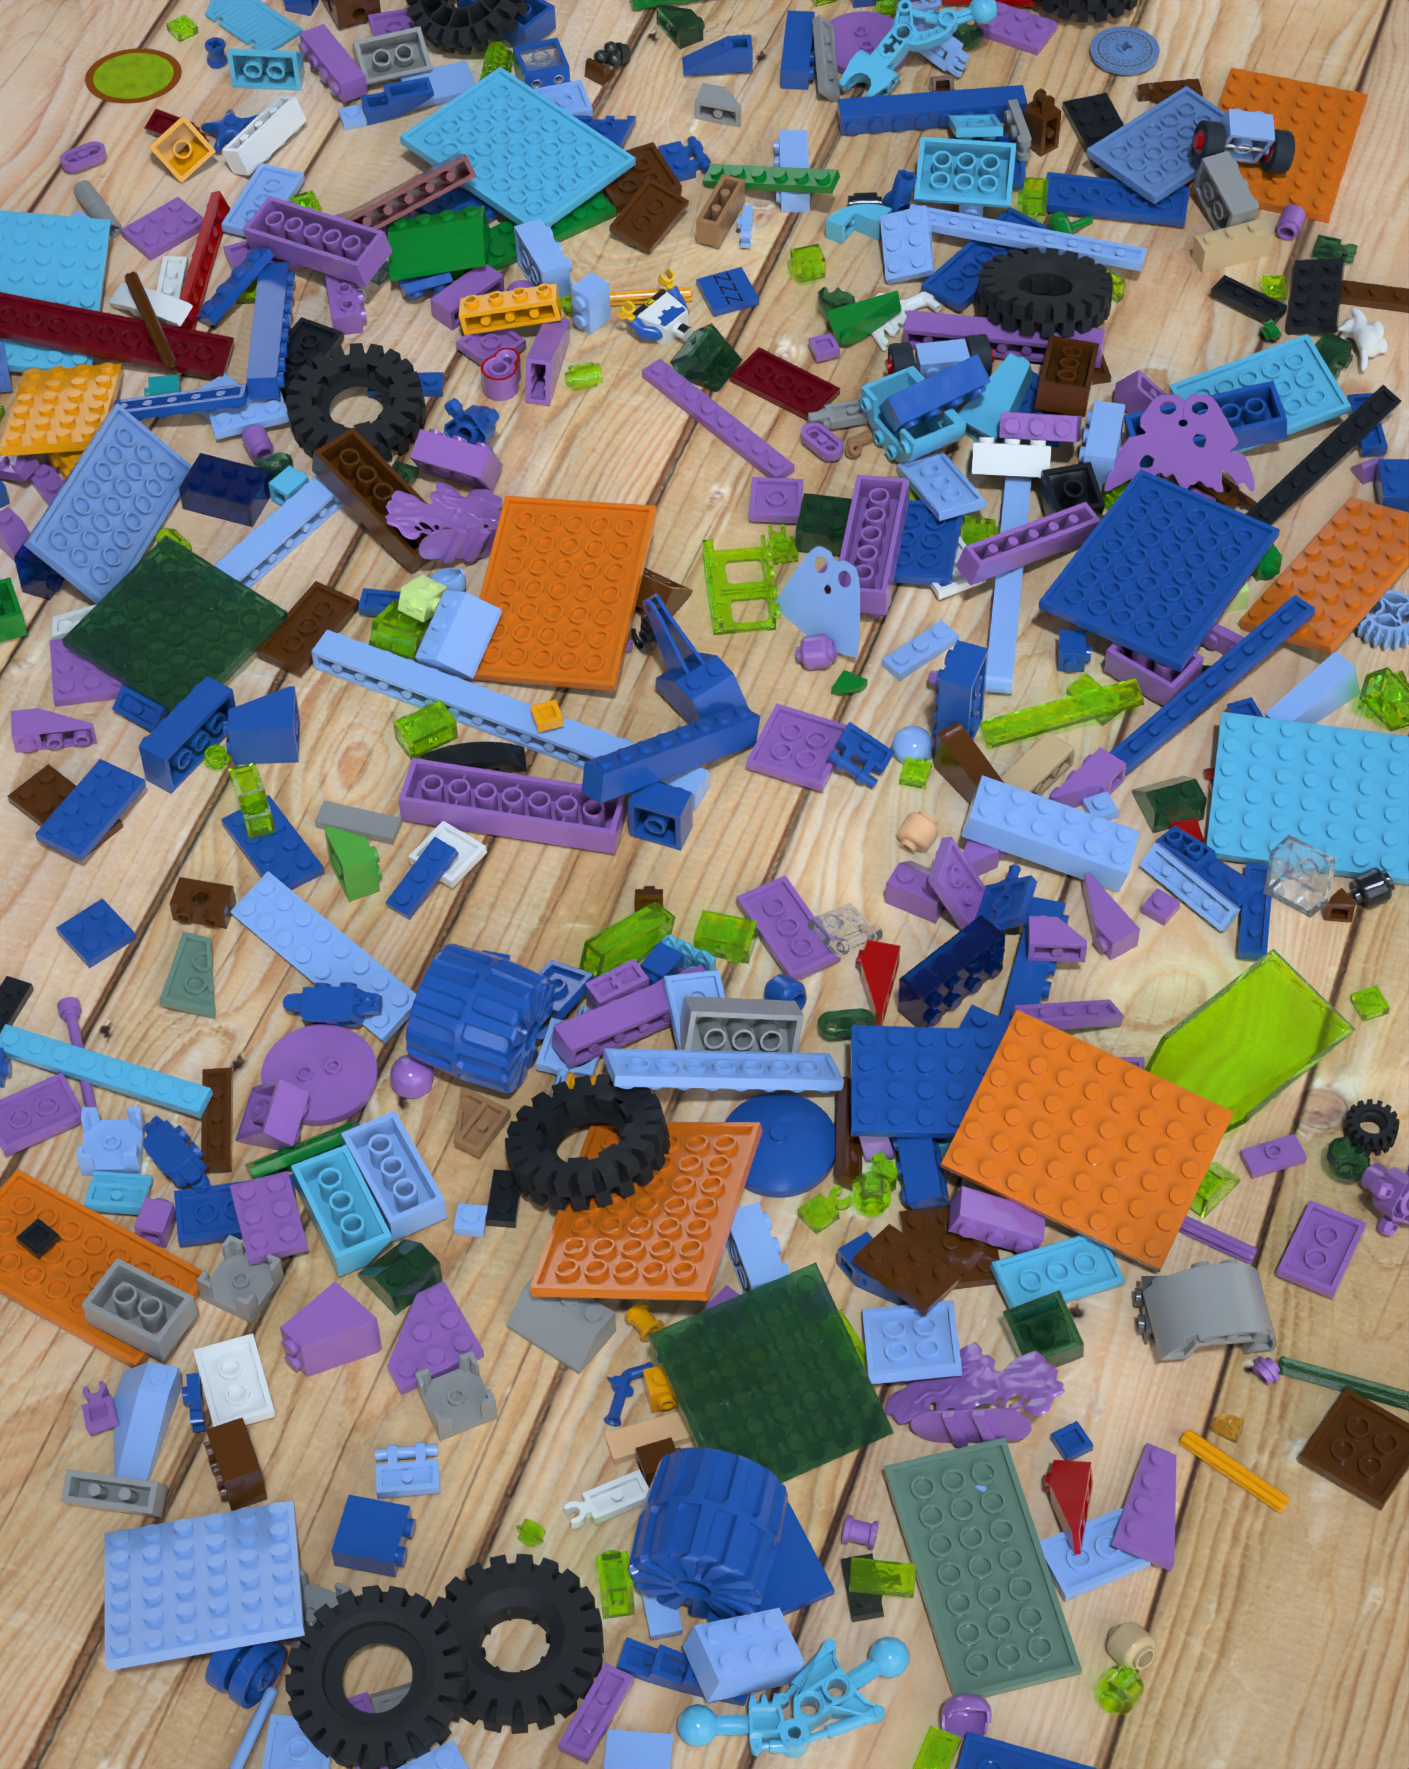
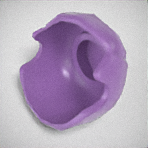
[390,1055,434,1099]
[941,1693,992,1739]

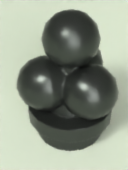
[594,41,631,67]

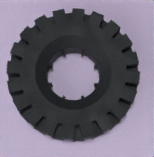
[406,0,528,55]
[977,247,1113,337]
[433,1554,604,1734]

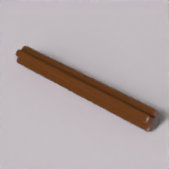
[125,272,177,369]

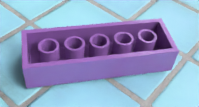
[242,196,393,286]
[838,475,910,615]

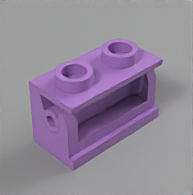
[585,959,649,1010]

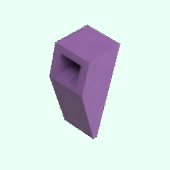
[11,708,97,753]
[1049,747,1127,808]

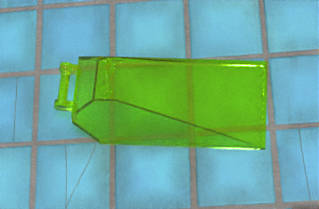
[1144,948,1356,1134]

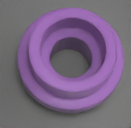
[1252,1356,1280,1385]

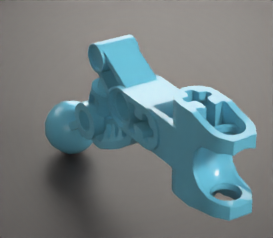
[839,0,998,97]

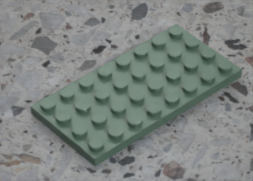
[884,1437,1082,1698]

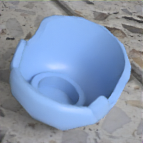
[428,568,466,592]
[891,726,935,765]

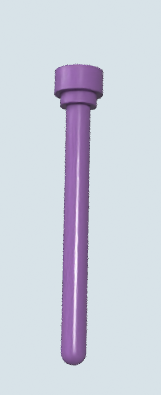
[57,997,97,1108]

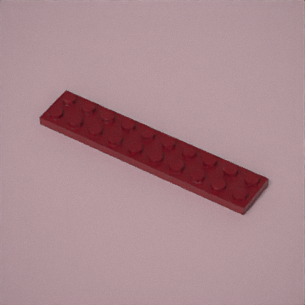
[0,292,234,380]

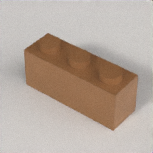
[696,174,745,247]

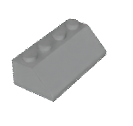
[680,996,804,1053]

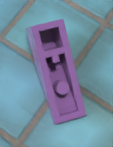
[1083,873,1140,961]

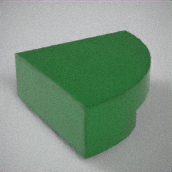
[831,670,868,696]

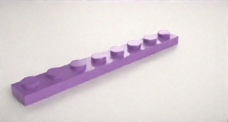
[642,358,795,478]

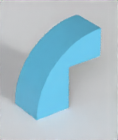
[825,204,892,244]

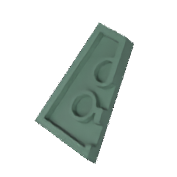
[159,931,215,1019]

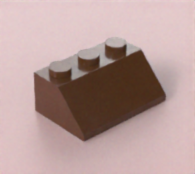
[635,568,693,617]

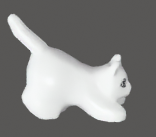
[1338,307,1388,371]

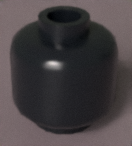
[1350,867,1395,909]

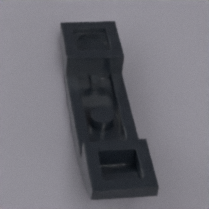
[416,742,527,773]

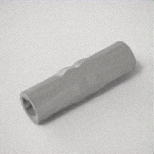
[73,180,122,239]

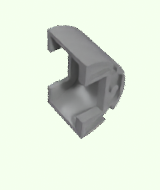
[1143,1259,1277,1361]

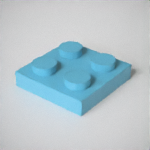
[948,114,1003,140]

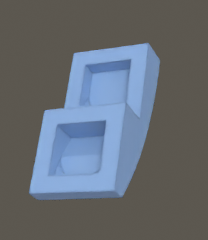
[640,1590,683,1640]

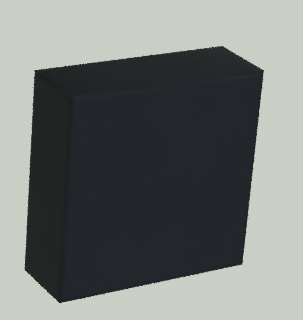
[16,1218,60,1259]

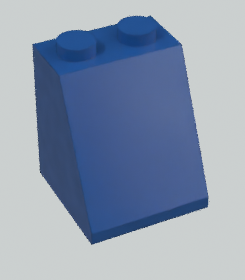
[223,686,300,765]

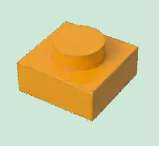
[530,699,564,733]

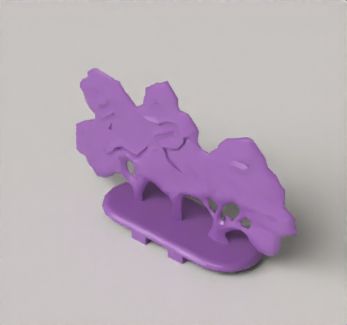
[385,481,502,563]
[885,1342,1065,1447]

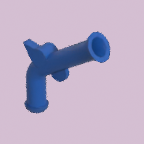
[604,1362,654,1427]

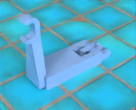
[891,0,970,77]

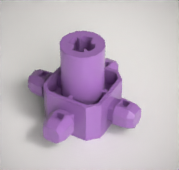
[1361,1163,1409,1237]

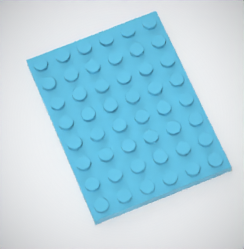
[400,67,636,227]
[0,210,111,372]
[1206,712,1409,885]

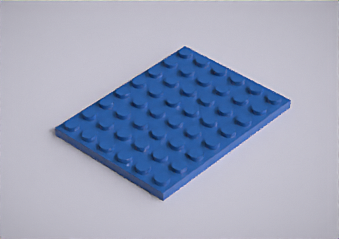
[1039,469,1280,672]

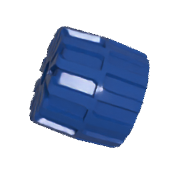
[405,943,555,1093]
[629,1447,788,1620]

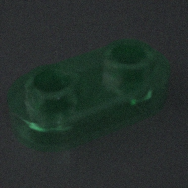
[817,1008,875,1041]

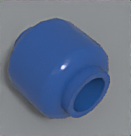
[764,974,807,1010]

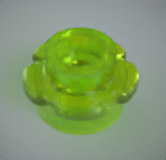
[203,745,230,770]
[516,1519,546,1548]

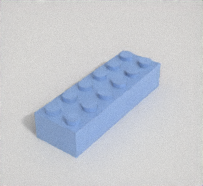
[961,775,1140,892]

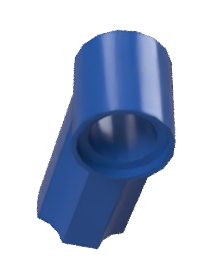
[882,170,917,213]

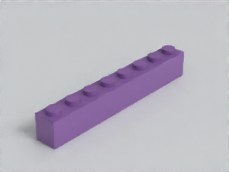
[903,310,1105,368]

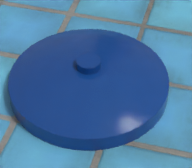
[725,1093,836,1198]

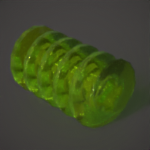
[479,41,514,81]

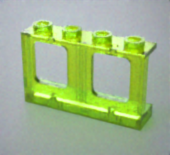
[702,535,781,635]

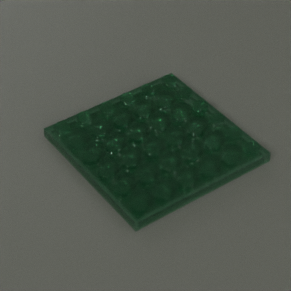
[62,535,288,714]
[647,1262,894,1484]

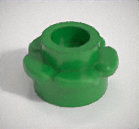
[1260,318,1282,342]

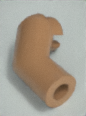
[845,430,873,459]

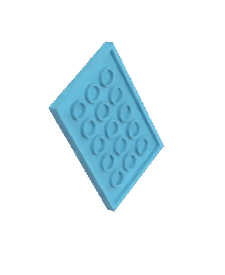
[1169,334,1351,453]

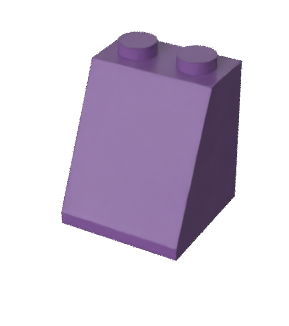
[280,1282,382,1377]

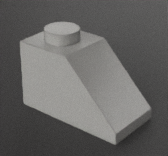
[695,83,741,127]

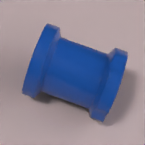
[205,37,228,69]

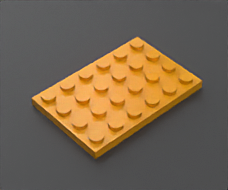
[0,362,123,456]

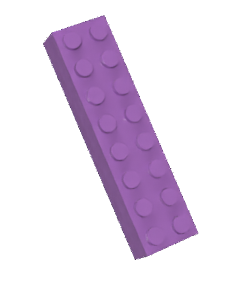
[399,758,628,854]

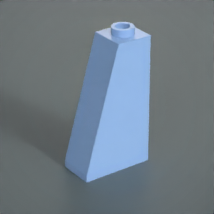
[1265,651,1360,724]

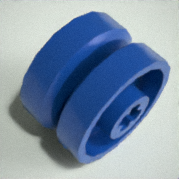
[205,1641,287,1709]

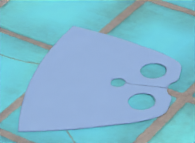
[774,546,860,658]

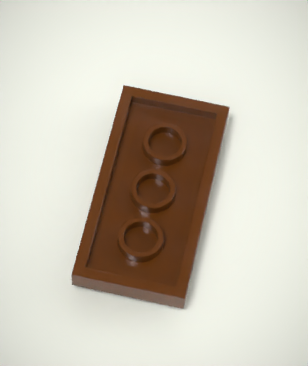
[256,581,359,676]
[8,764,123,857]

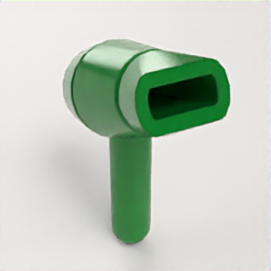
[1048,212,1093,234]

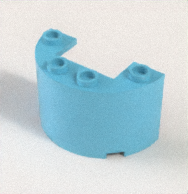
[859,366,966,463]

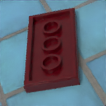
[730,347,840,421]

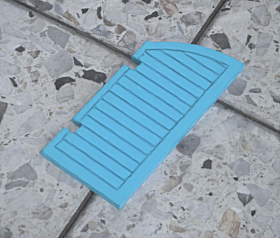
[205,0,303,50]

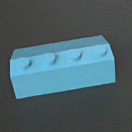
[914,137,1016,208]

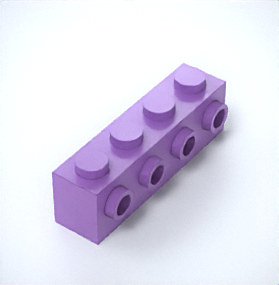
[298,24,368,103]
[324,273,367,335]

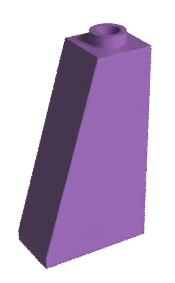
[525,319,570,406]

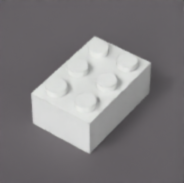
[971,437,1051,477]

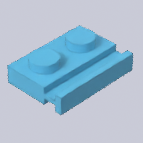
[84,1171,153,1215]

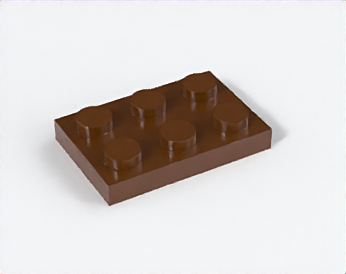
[609,177,689,255]
[853,1224,962,1315]

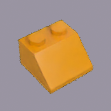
[149,115,216,183]

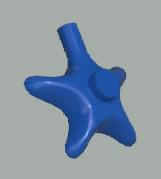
[201,109,259,152]

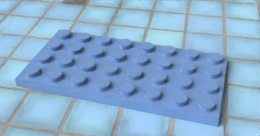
[24,403,195,609]

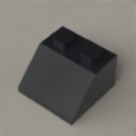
[1041,462,1105,519]

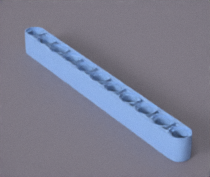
[985,476,1032,695]

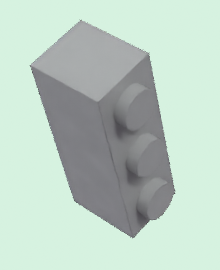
[61,1470,168,1518]

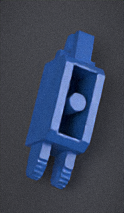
[282,982,382,1027]
[142,1115,210,1193]

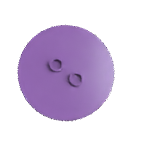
[829,11,909,74]
[261,1024,378,1126]

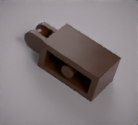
[1024,88,1061,157]

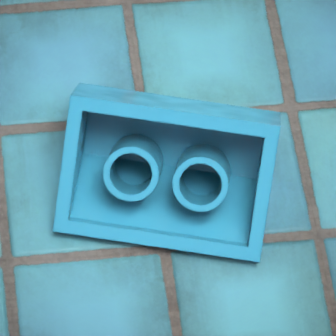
[227,48,305,91]

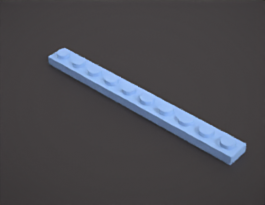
[909,204,1147,271]

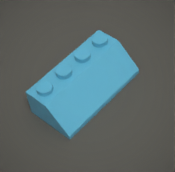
[291,1144,392,1277]

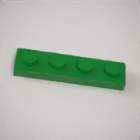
[245,1121,360,1179]

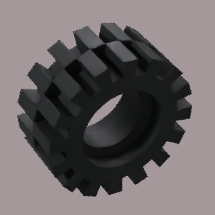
[1343,1099,1400,1156]

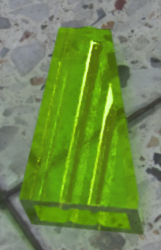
[579,901,675,978]

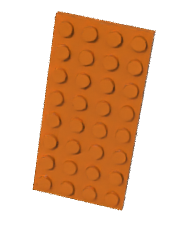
[1239,497,1409,655]
[0,1169,210,1368]

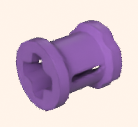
[842,1515,879,1550]

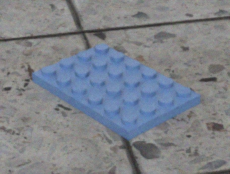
[1086,86,1226,204]

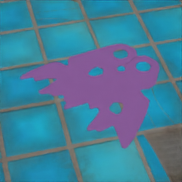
[1104,394,1255,492]

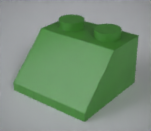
[324,826,382,902]

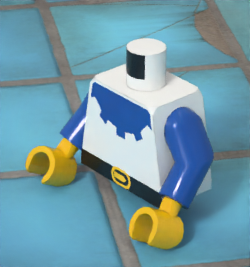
[617,269,693,345]

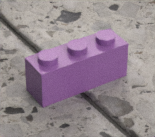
[430,264,505,331]
[999,412,1081,442]
[948,1186,1045,1254]

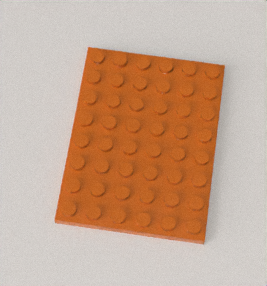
[1189,67,1368,223]
[462,496,658,691]
[940,1010,1234,1272]
[529,1122,762,1301]

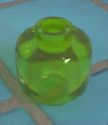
[852,1171,892,1217]
[1096,1665,1144,1715]

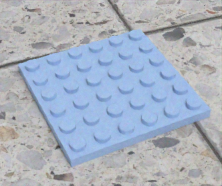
[105,1500,305,1671]

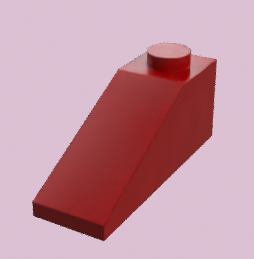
[856,939,901,1026]
[1045,1460,1093,1555]

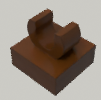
[635,886,664,919]

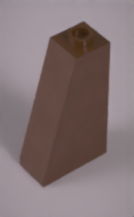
[934,721,1004,805]

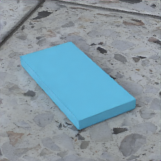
[990,1235,1125,1319]

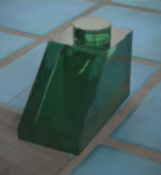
[656,4,705,49]

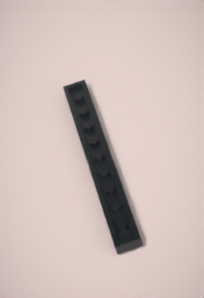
[1246,385,1402,526]

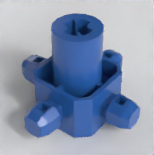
[444,398,500,453]

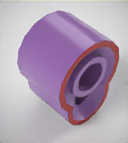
[481,347,522,401]

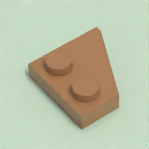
[454,1086,511,1158]

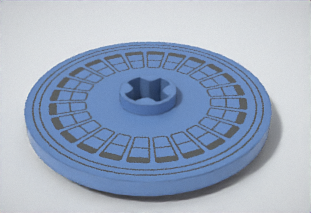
[1090,26,1160,75]

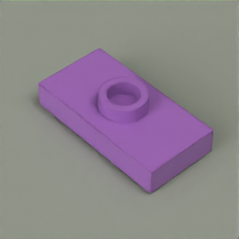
[1239,1134,1307,1179]

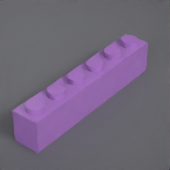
[956,502,1101,585]
[552,965,706,1069]

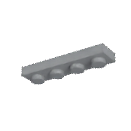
[812,15,840,102]

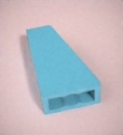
[958,353,1033,443]

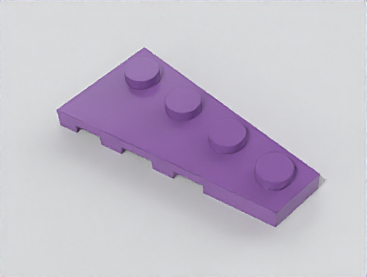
[1111,1443,1176,1571]

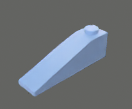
[114,1362,183,1481]

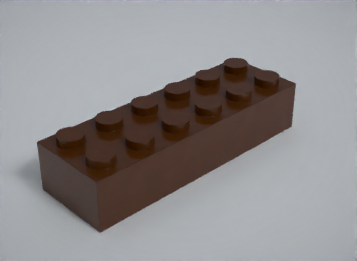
[312,428,452,573]

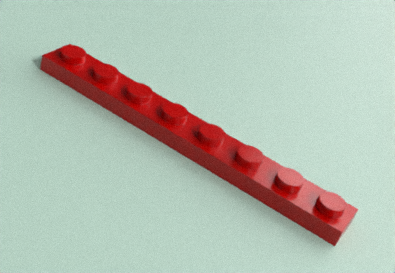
[177,191,230,330]

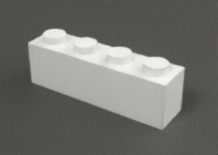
[221,95,307,176]

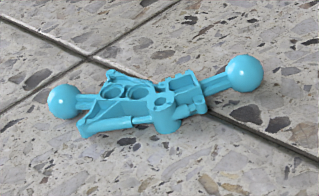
[677,1636,910,1758]

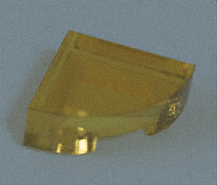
[1209,1414,1245,1443]

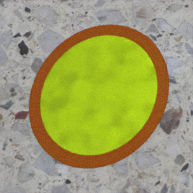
[85,48,182,103]

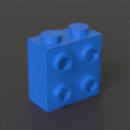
[331,1495,416,1577]

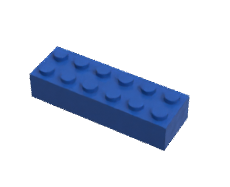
[1124,381,1287,468]

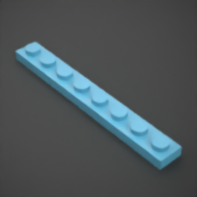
[0,1024,213,1118]

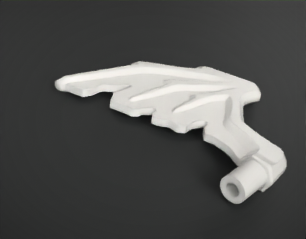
[871,292,942,351]

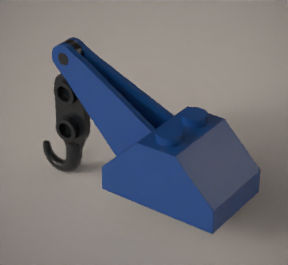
[631,594,748,724]

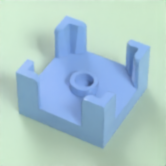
[77,1107,145,1176]

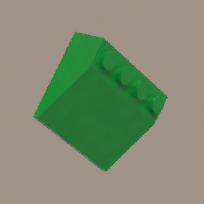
[388,205,490,281]

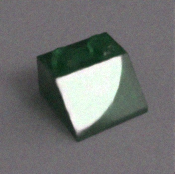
[1132,776,1207,833]
[358,1239,443,1316]

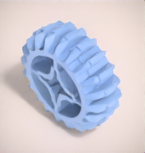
[1354,587,1409,651]

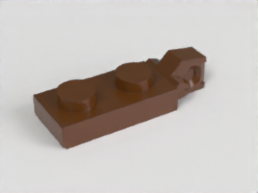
[1136,78,1203,105]

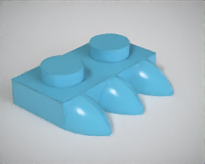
[661,934,716,971]

